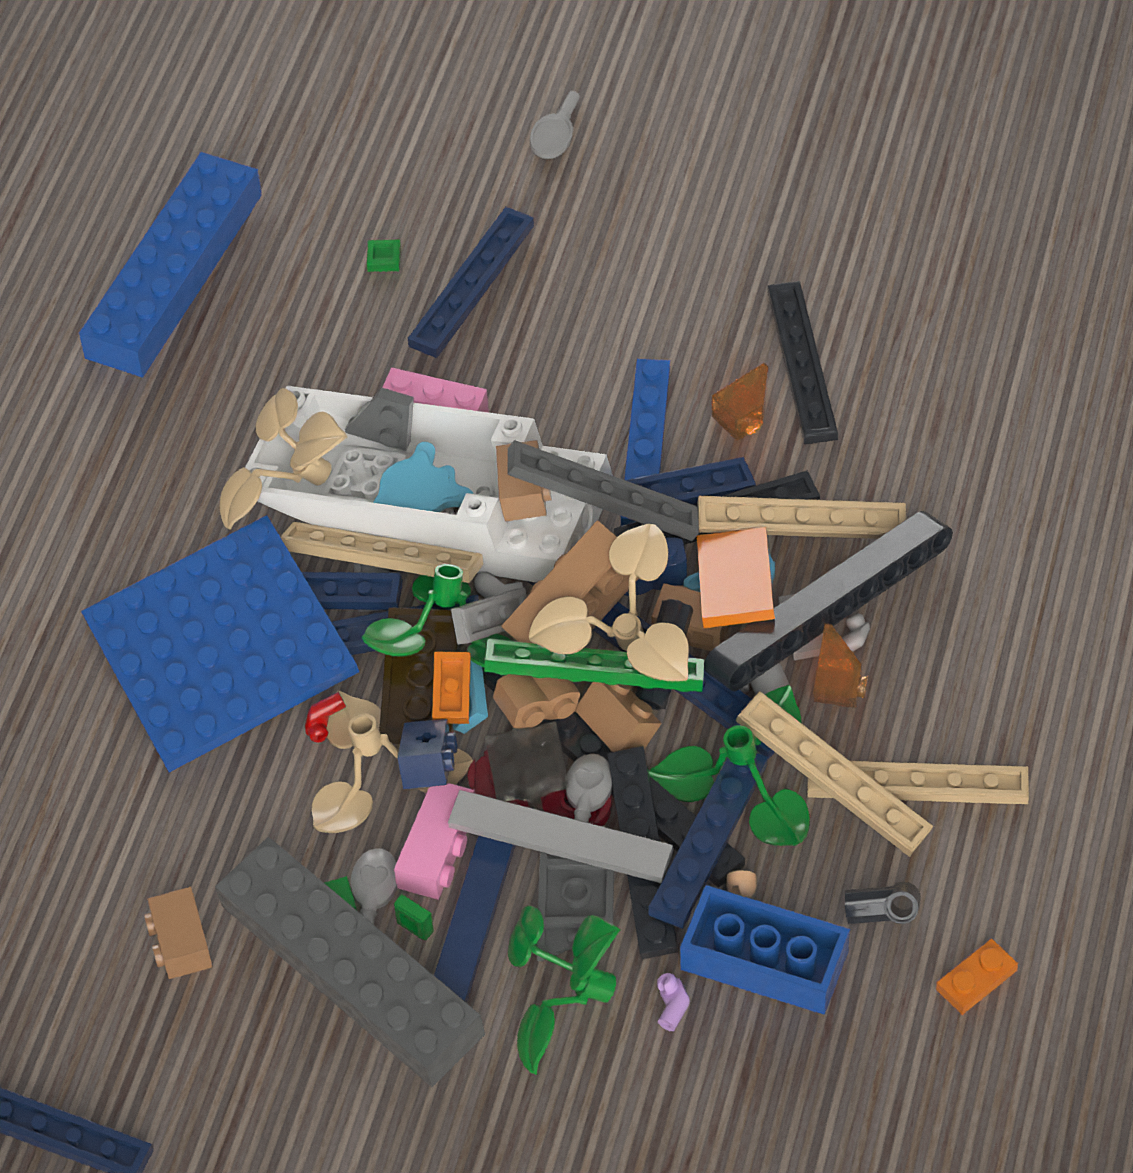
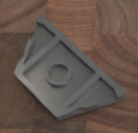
[537,852,614,961]

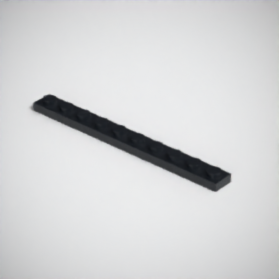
[482,667,745,888]

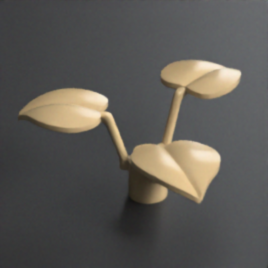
[220,388,347,530]
[529,524,689,681]
[312,690,473,833]

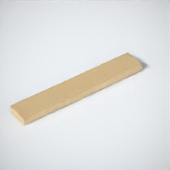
[698,496,906,539]
[281,522,483,583]
[736,691,934,857]
[807,761,1029,804]

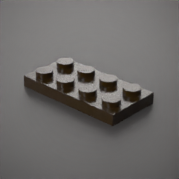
[379,607,458,744]

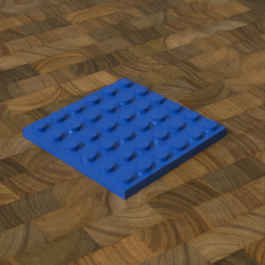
[81,515,359,772]

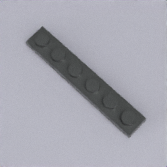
[507,440,699,541]

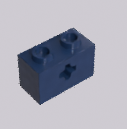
[397,719,458,789]

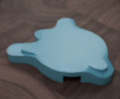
[373,442,473,512]

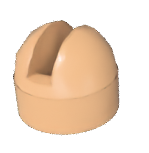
[727,871,757,898]

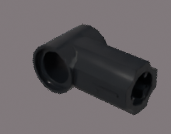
[844,882,921,924]

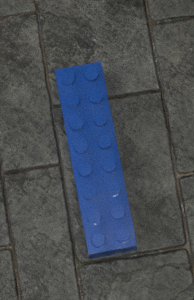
[79,152,262,378]

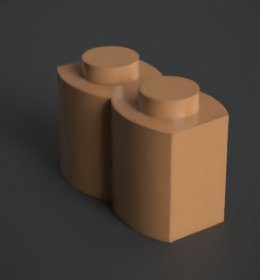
[493,674,580,728]

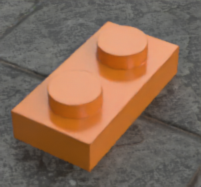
[432,652,471,724]
[936,938,1018,1015]

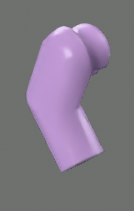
[657,973,690,1031]

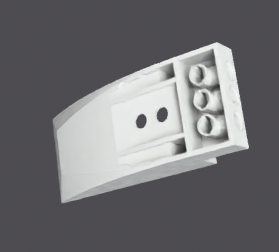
[245,386,613,582]

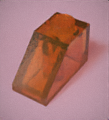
[712,363,768,441]
[813,624,868,708]

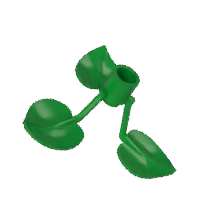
[361,564,513,667]
[649,685,810,846]
[508,905,621,1075]

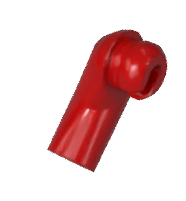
[304,692,346,743]

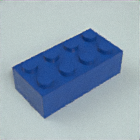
[680,885,850,1015]

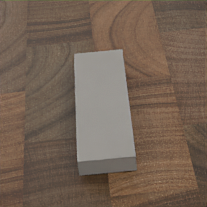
[451,588,527,644]

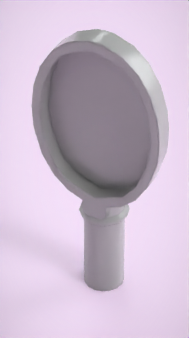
[530,91,580,159]
[566,754,613,823]
[351,848,397,925]

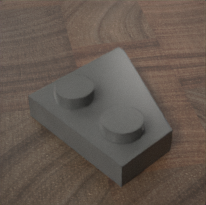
[345,387,414,451]

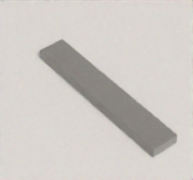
[448,790,673,883]

